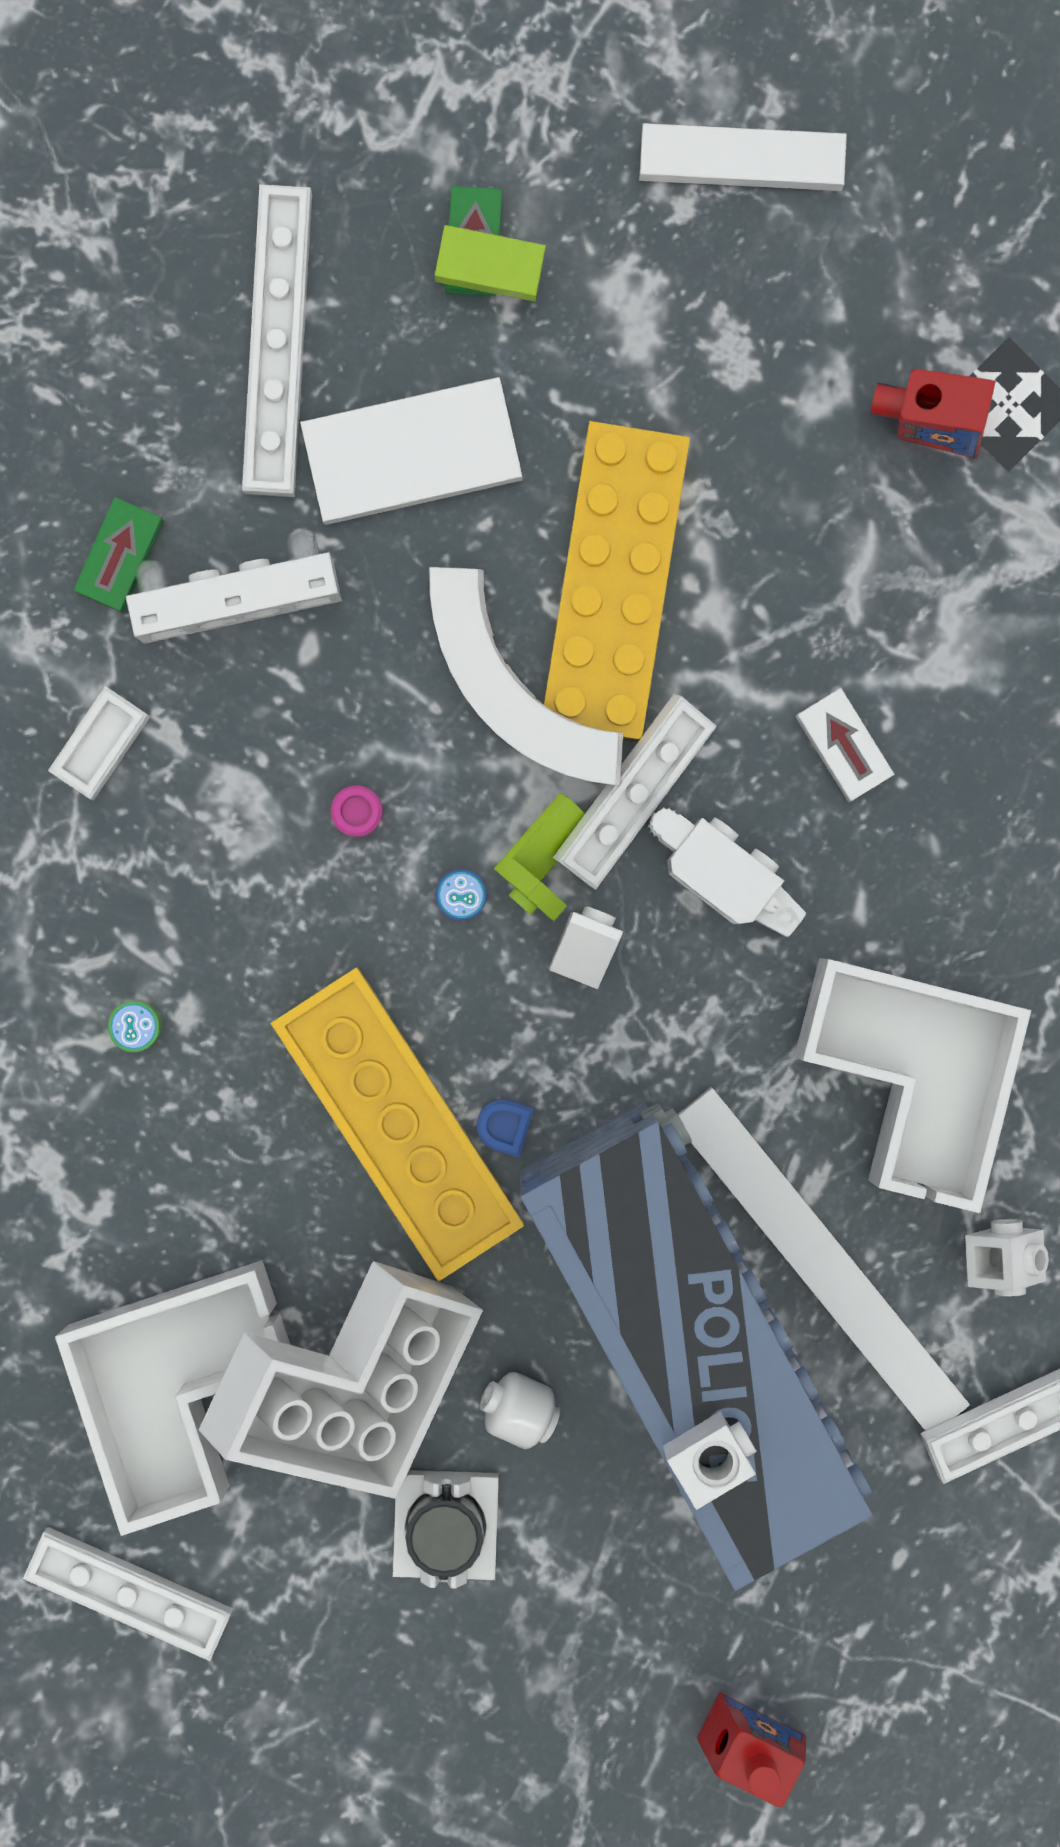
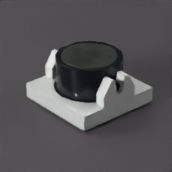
[393,1470,499,1588]

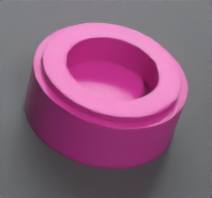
[331,785,383,837]

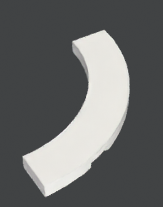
[429,567,623,785]

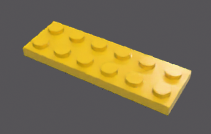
[544,421,690,741]
[270,967,525,1282]

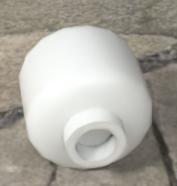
[480,1372,560,1449]

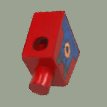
[870,369,996,459]
[697,1692,806,1808]

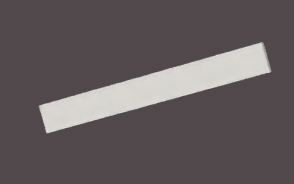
[678,1087,970,1431]

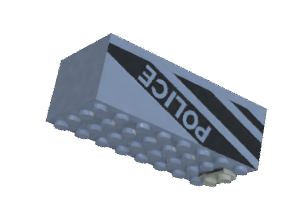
[520,1102,873,1591]

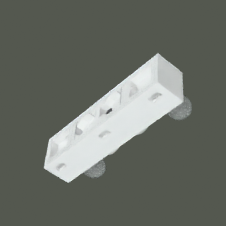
[126,527,342,644]

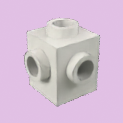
[965,1219,1049,1296]

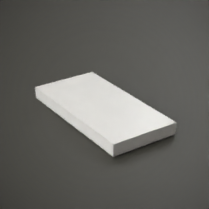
[300,377,522,525]

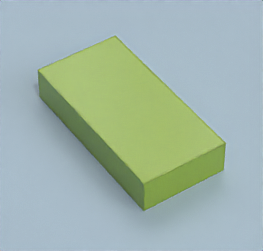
[435,225,546,302]

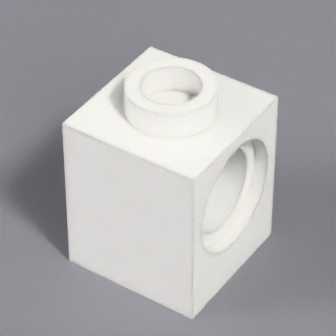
[663,1411,757,1510]

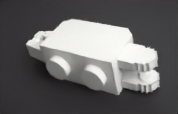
[647,807,806,937]

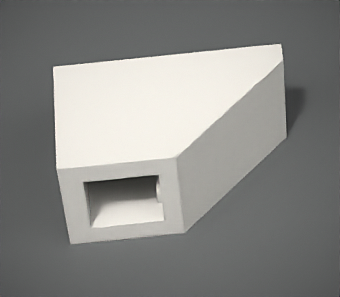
[549,906,623,989]

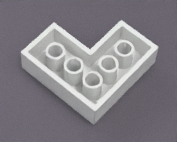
[199,1261,483,1499]

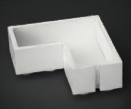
[794,958,1031,1213]
[55,1260,290,1536]

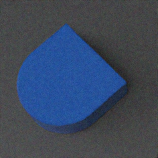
[477,1099,534,1157]

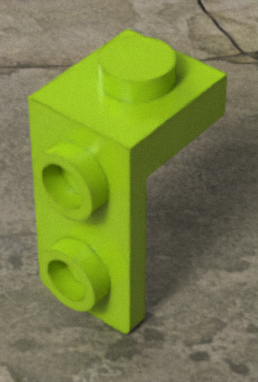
[494,793,585,921]

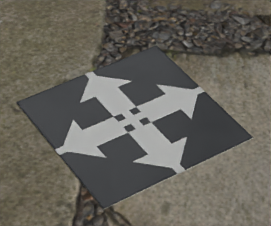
[970,337,1060,472]

